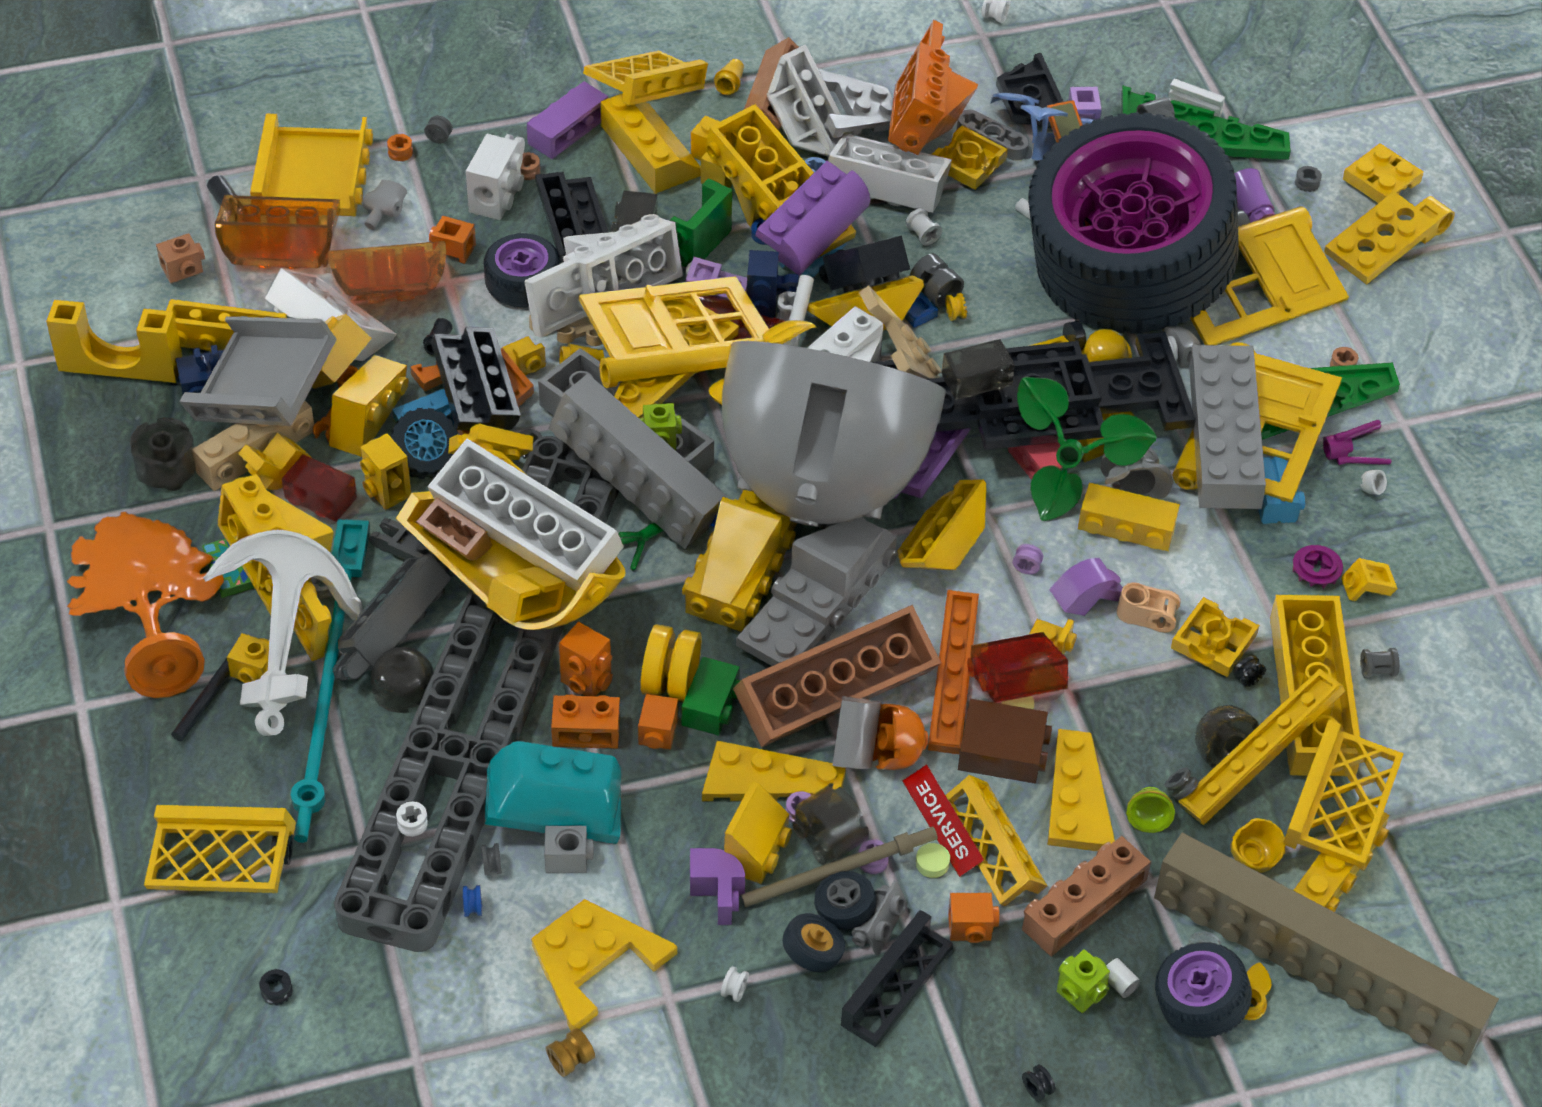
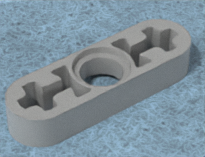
[957,110,1029,160]

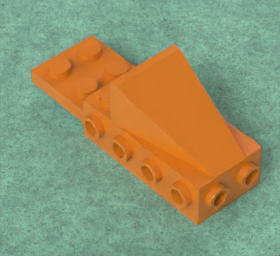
[888,19,978,155]

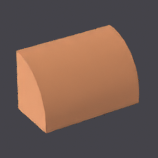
[417,498,493,561]

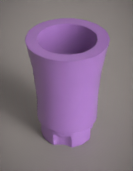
[1234,168,1275,223]

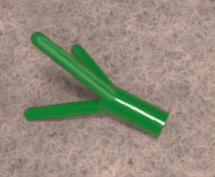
[618,522,664,571]

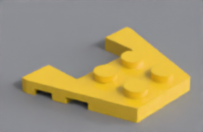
[531,899,677,1031]

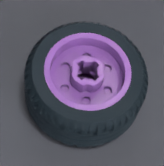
[483,233,560,307]
[1155,942,1252,1039]

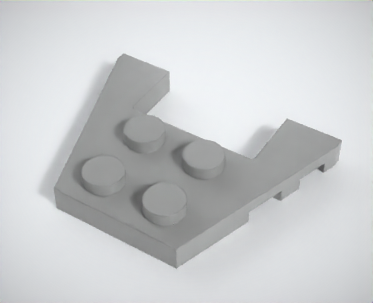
[818,69,893,138]

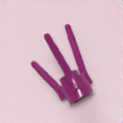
[1323,419,1392,465]

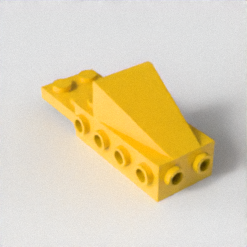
[705,104,857,258]
[217,474,334,661]
[682,490,797,632]

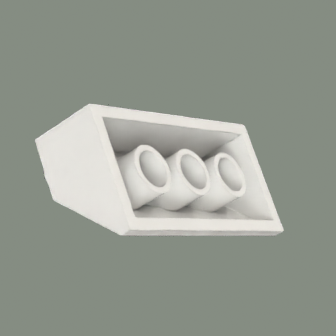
[828,133,952,213]
[265,268,396,361]

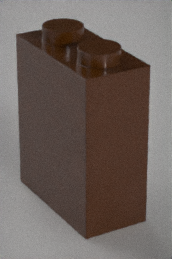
[958,698,1052,784]

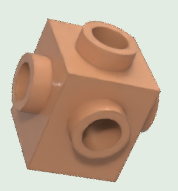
[156,233,205,284]

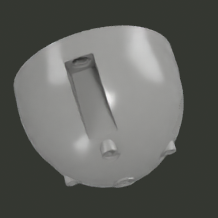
[722,341,946,527]

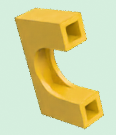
[46,300,182,383]

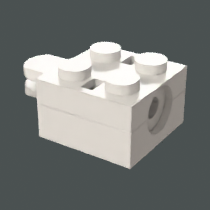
[466,134,525,220]

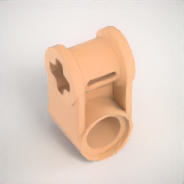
[1116,582,1181,633]

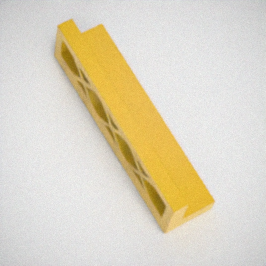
[946,775,1048,906]

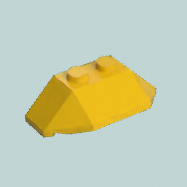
[807,275,924,330]
[897,479,986,570]

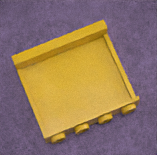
[250,113,373,216]

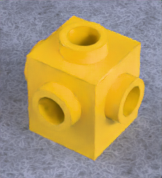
[227,633,269,683]

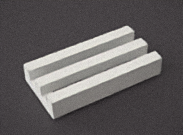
[1168,79,1225,117]

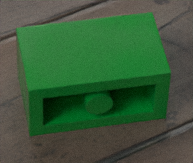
[682,657,741,736]

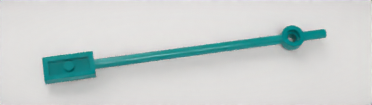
[290,519,370,843]

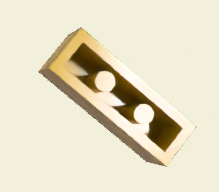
[1078,482,1180,551]

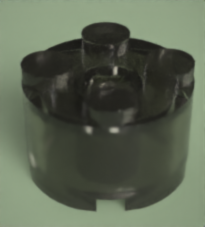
[130,417,196,491]
[792,783,869,865]

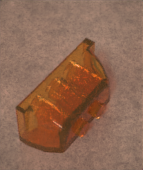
[214,195,341,269]
[322,241,446,304]

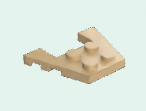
[859,285,942,379]

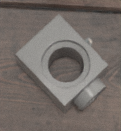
[544,826,594,873]

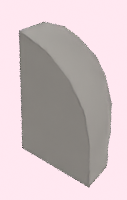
[1162,326,1201,367]

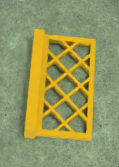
[583,50,708,105]
[1283,720,1404,868]
[144,805,296,893]

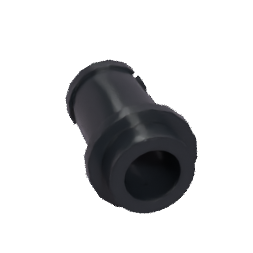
[423,318,453,356]

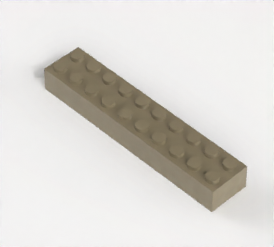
[1154,832,1499,1065]

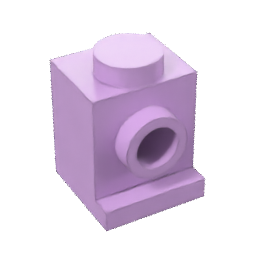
[1068,87,1101,120]

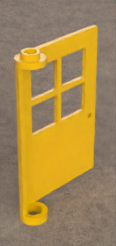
[1190,206,1349,345]
[578,276,769,388]
[1172,342,1342,503]

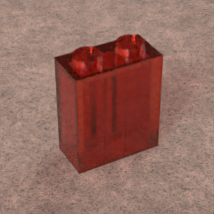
[967,632,1068,703]

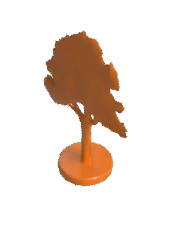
[66,511,224,698]

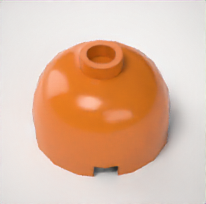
[873,704,928,770]

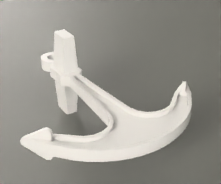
[203,530,363,736]

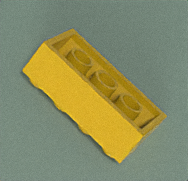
[600,93,701,194]

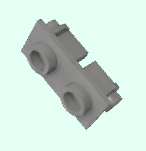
[852,880,907,956]

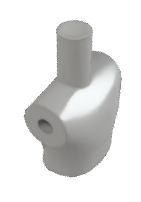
[363,180,407,230]

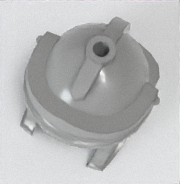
[1101,448,1173,499]

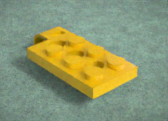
[1324,191,1455,285]

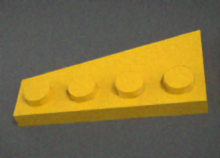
[1047,729,1115,851]
[702,741,846,802]

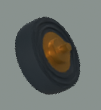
[782,913,845,972]

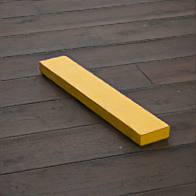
[1178,668,1345,825]

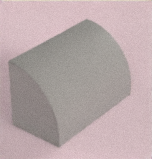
[833,696,881,769]

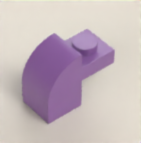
[1049,558,1123,616]
[690,848,745,925]

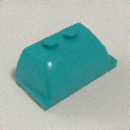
[485,741,621,844]

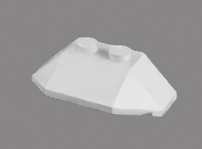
[767,44,851,157]

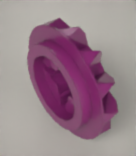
[1293,545,1343,589]

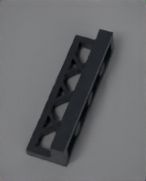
[841,910,953,1048]

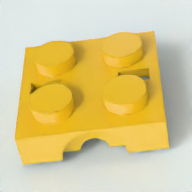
[931,126,1008,190]
[1343,143,1424,203]
[448,424,533,461]
[1171,597,1260,677]

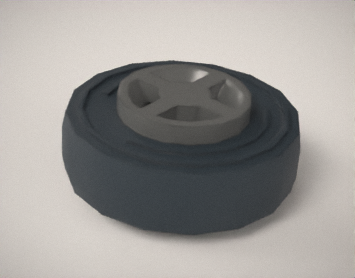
[814,871,876,929]

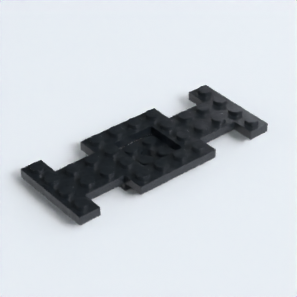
[872,332,1196,450]

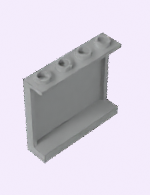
[179,316,337,426]

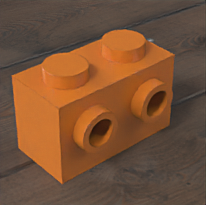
[559,622,613,697]
[551,694,620,749]

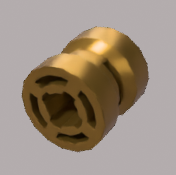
[546,1028,595,1077]

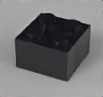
[822,235,911,293]

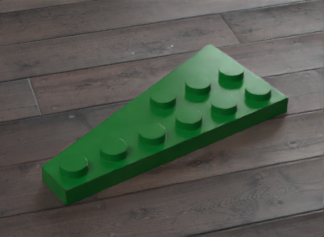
[1121,85,1291,160]

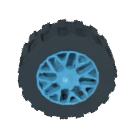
[390,407,458,479]

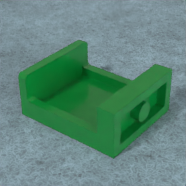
[669,178,732,267]

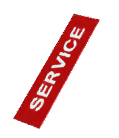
[902,764,984,877]

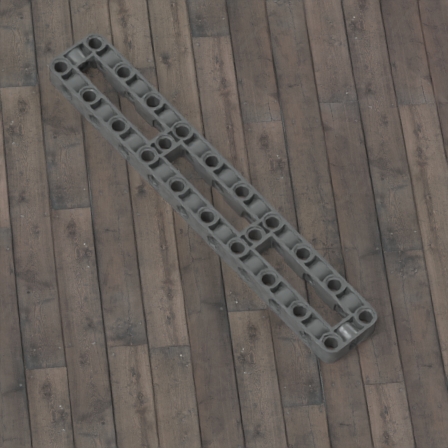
[334,436,619,952]

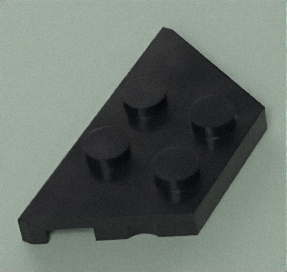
[996,53,1064,129]

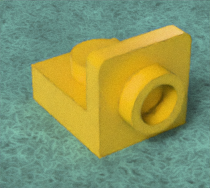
[502,336,546,375]
[1341,558,1398,601]
[1024,618,1077,662]

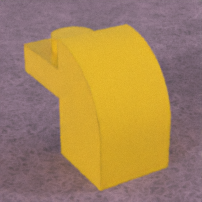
[238,433,312,490]

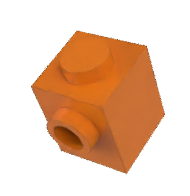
[948,893,999,943]

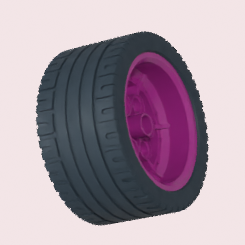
[1028,112,1239,334]

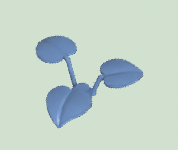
[990,93,1094,160]

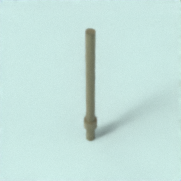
[741,826,938,908]

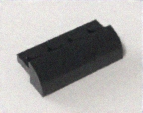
[535,172,609,264]
[431,327,521,431]

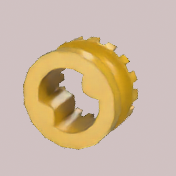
[945,293,967,321]

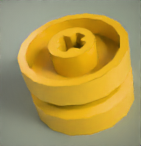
[641,624,702,702]

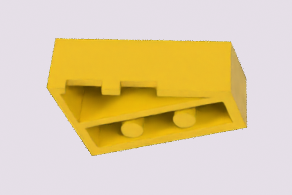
[329,355,409,457]

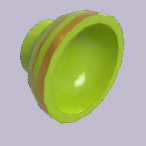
[1126,787,1175,833]

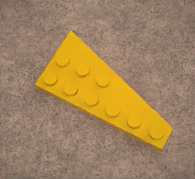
[614,298,739,418]

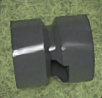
[910,253,964,308]

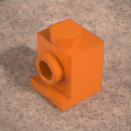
[429,216,476,264]

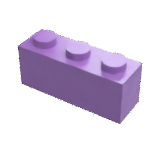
[527,81,608,159]

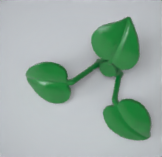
[1017,377,1157,521]

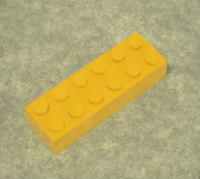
[1270,595,1361,776]

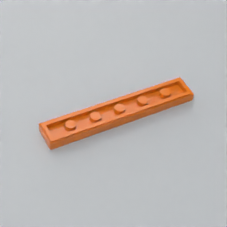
[928,590,979,755]

